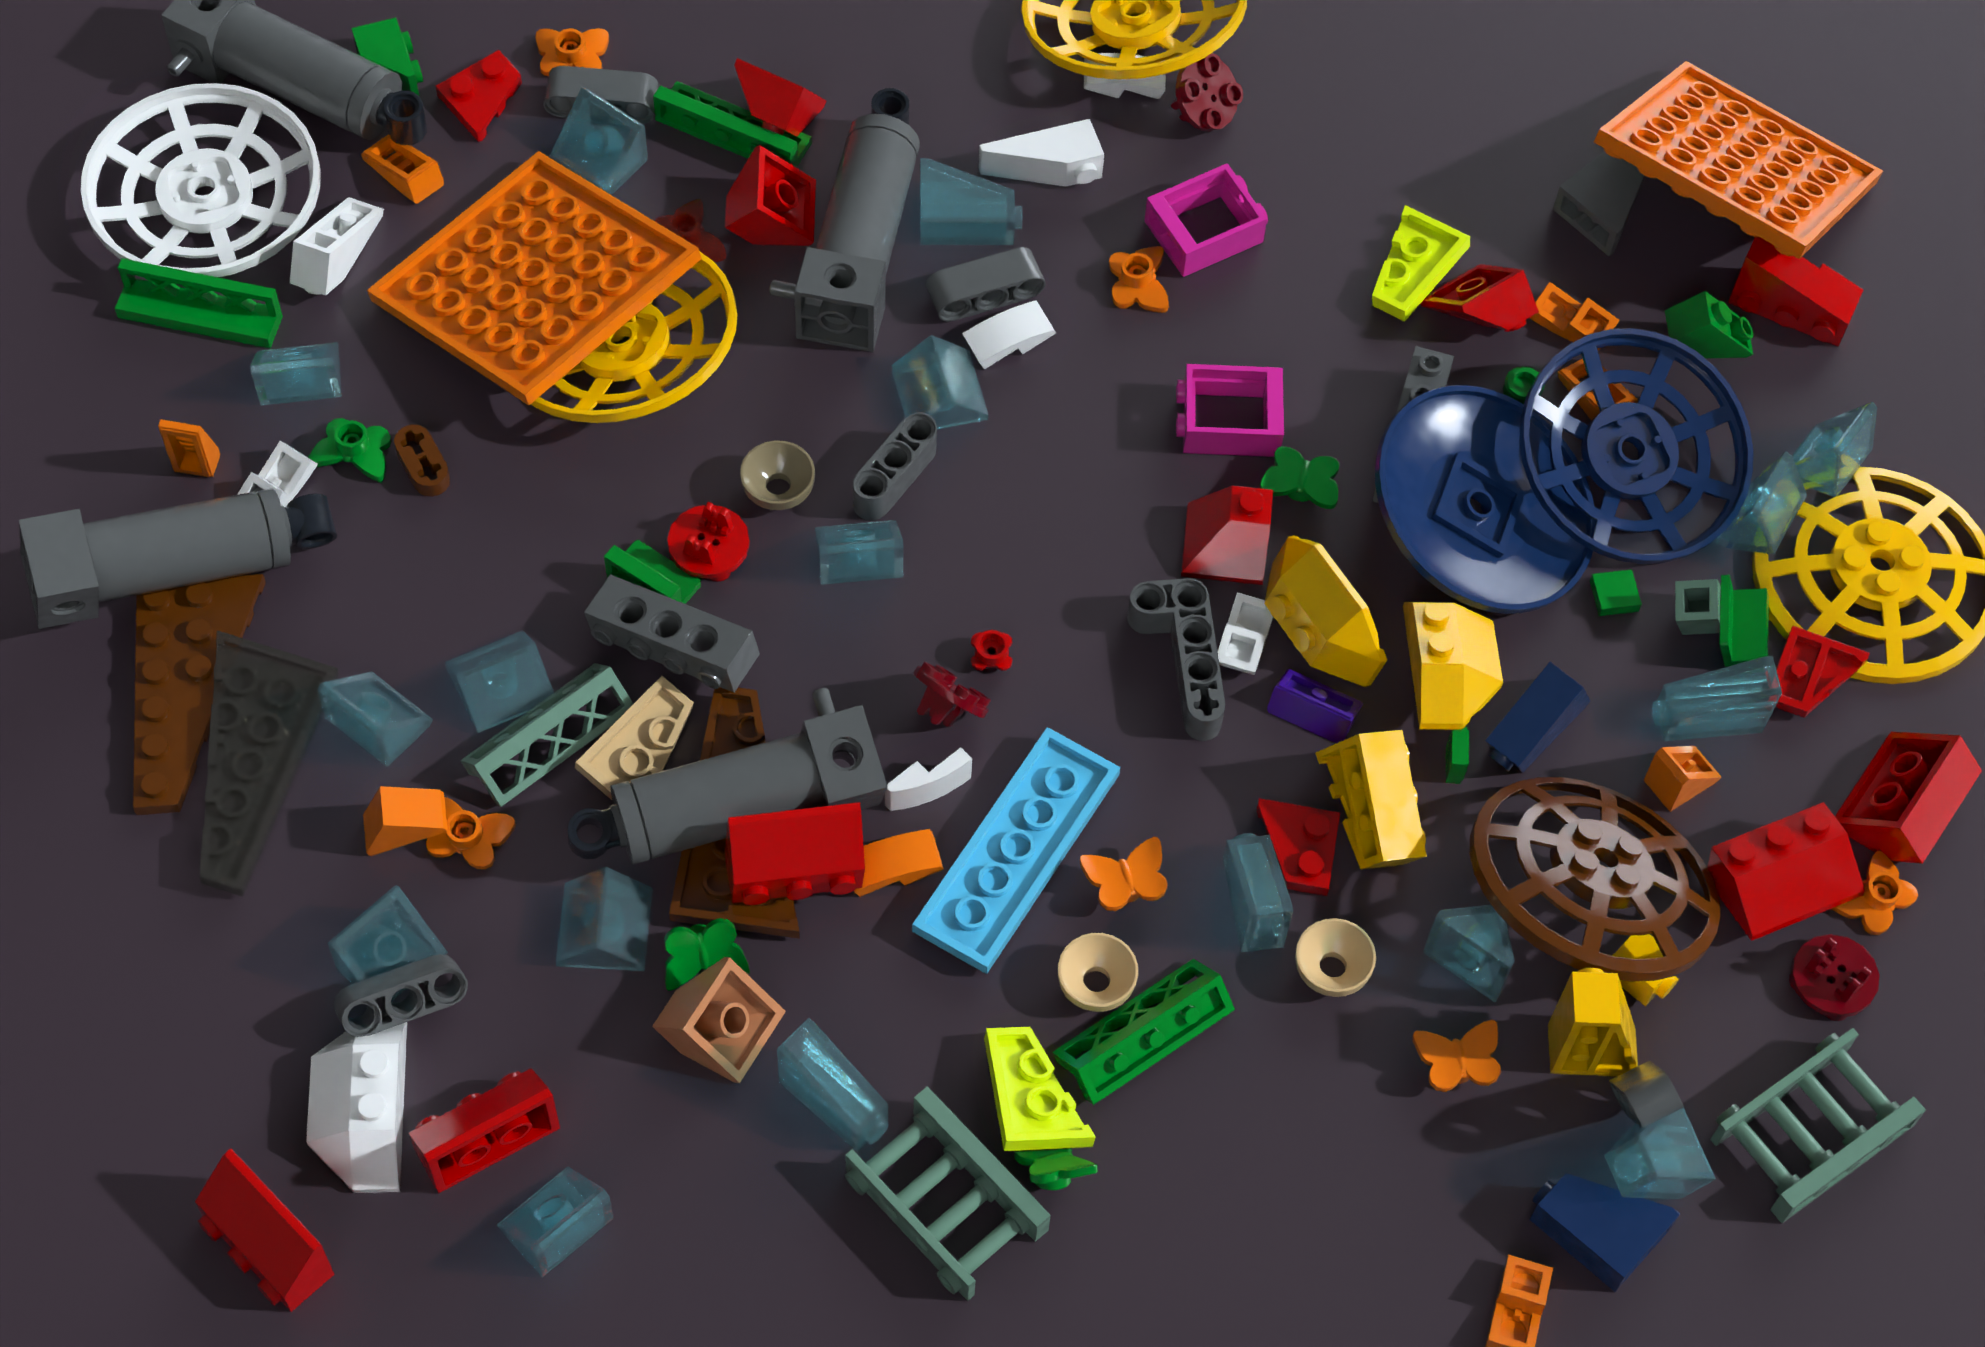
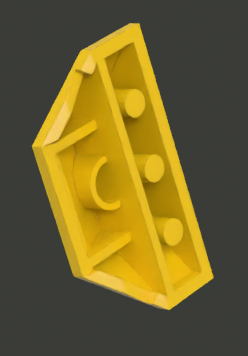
[1264,535,1387,687]
[1403,602,1503,730]

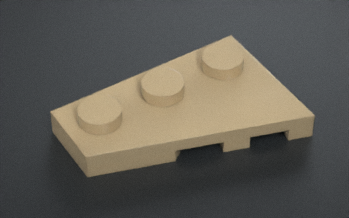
[575,676,694,800]

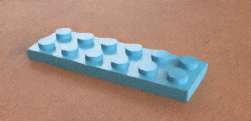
[912,727,1120,974]

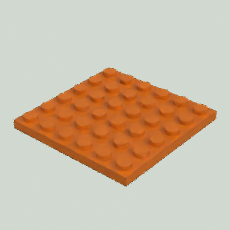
[1594,61,1883,259]
[367,151,702,405]

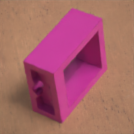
[1144,163,1268,277]
[1176,364,1284,457]

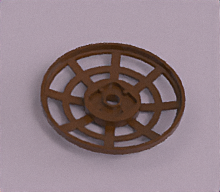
[1469,777,1720,982]

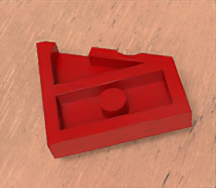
[435,50,522,142]
[1764,625,1870,718]
[1256,798,1340,896]

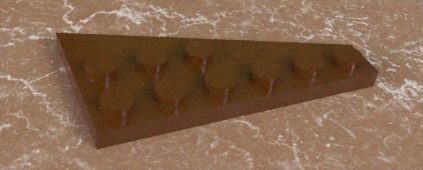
[133,574,266,815]
[669,687,800,939]

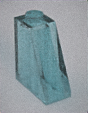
[920,158,1022,245]
[1652,656,1782,741]
[1223,833,1293,952]
[777,1018,889,1152]
[1604,1108,1716,1199]

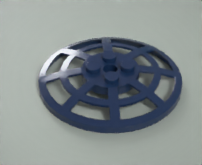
[1519,328,1753,564]

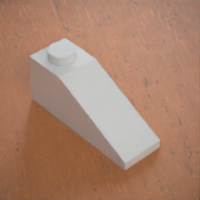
[978,119,1104,187]
[290,197,384,296]

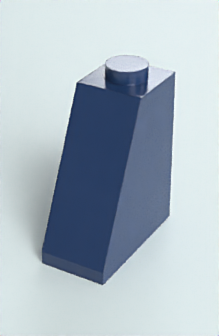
[1485,661,1591,773]
[1530,1173,1680,1292]

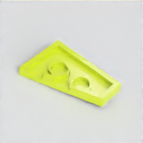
[1372,205,1470,322]
[984,1027,1096,1151]

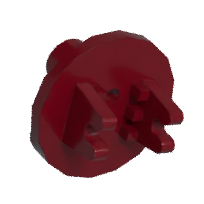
[1171,53,1243,132]
[913,662,991,727]
[1789,934,1880,1021]

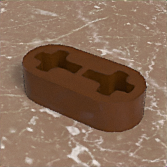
[394,424,450,497]

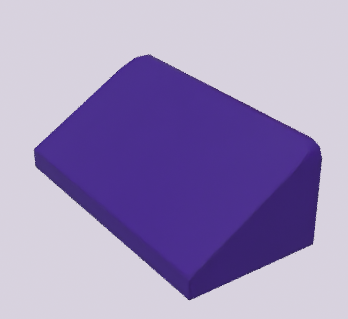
[1267,669,1364,743]

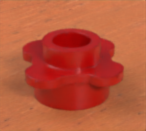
[971,630,1012,671]

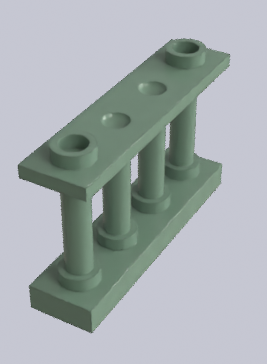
[1710,1028,1926,1223]
[845,1086,1051,1301]

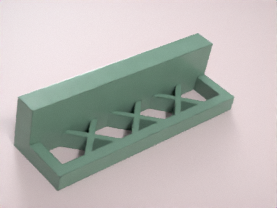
[460,663,634,807]

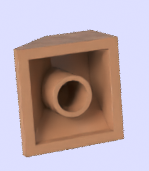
[652,957,786,1083]

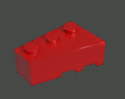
[1728,237,1863,347]

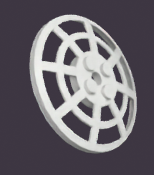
[81,83,321,277]

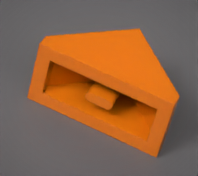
[1644,746,1722,812]
[363,786,448,856]

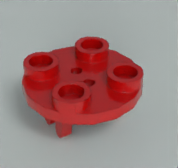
[667,502,750,582]

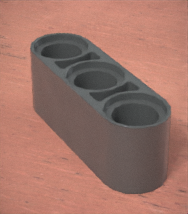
[543,66,659,124]
[925,247,1046,322]
[853,412,937,521]
[333,954,468,1037]
[1609,1061,1684,1128]

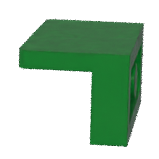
[604,540,701,604]
[1720,574,1769,670]

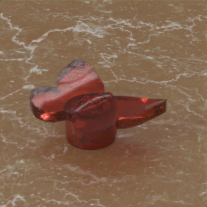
[655,199,727,262]

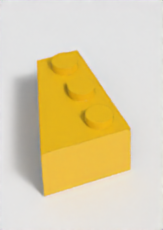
[1315,730,1427,869]
[1548,968,1638,1076]

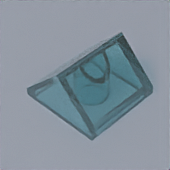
[550,87,648,194]
[892,335,989,430]
[250,342,342,406]
[1779,401,1877,497]
[1716,451,1807,554]
[815,520,904,585]
[445,630,554,733]
[318,671,433,767]
[556,867,653,971]
[328,885,448,1002]
[1423,905,1515,1002]
[497,1166,614,1278]

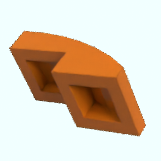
[1530,282,1620,351]
[854,829,944,897]
[1485,1255,1553,1347]

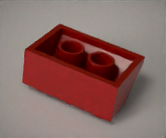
[1835,731,1982,864]
[725,802,865,905]
[1707,802,1865,941]
[409,1068,560,1194]
[195,1148,335,1312]

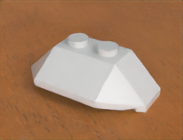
[306,1022,407,1193]

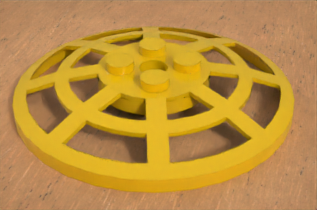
[1022,0,1247,80]
[531,251,738,423]
[1752,467,1985,684]

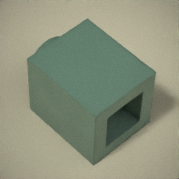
[1675,579,1721,635]

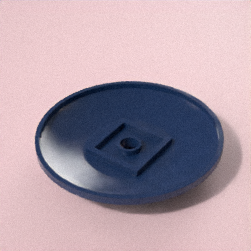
[1375,385,1596,614]

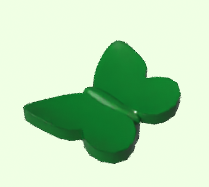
[308,418,392,482]
[1260,446,1340,509]
[664,918,750,991]
[1014,1148,1098,1190]

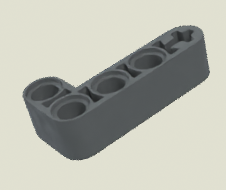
[1127,578,1225,741]

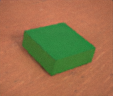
[1590,569,1642,616]
[1446,727,1469,784]

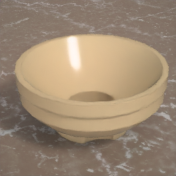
[1295,918,1376,997]
[1058,933,1138,1012]

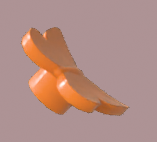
[535,28,609,76]
[1109,246,1169,313]
[425,797,516,870]
[1080,837,1168,911]
[1831,851,1918,935]
[1412,1020,1501,1092]

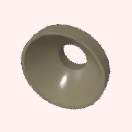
[740,440,815,510]

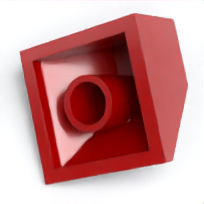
[734,58,827,137]
[725,145,816,246]
[1421,264,1539,332]
[1181,485,1273,585]

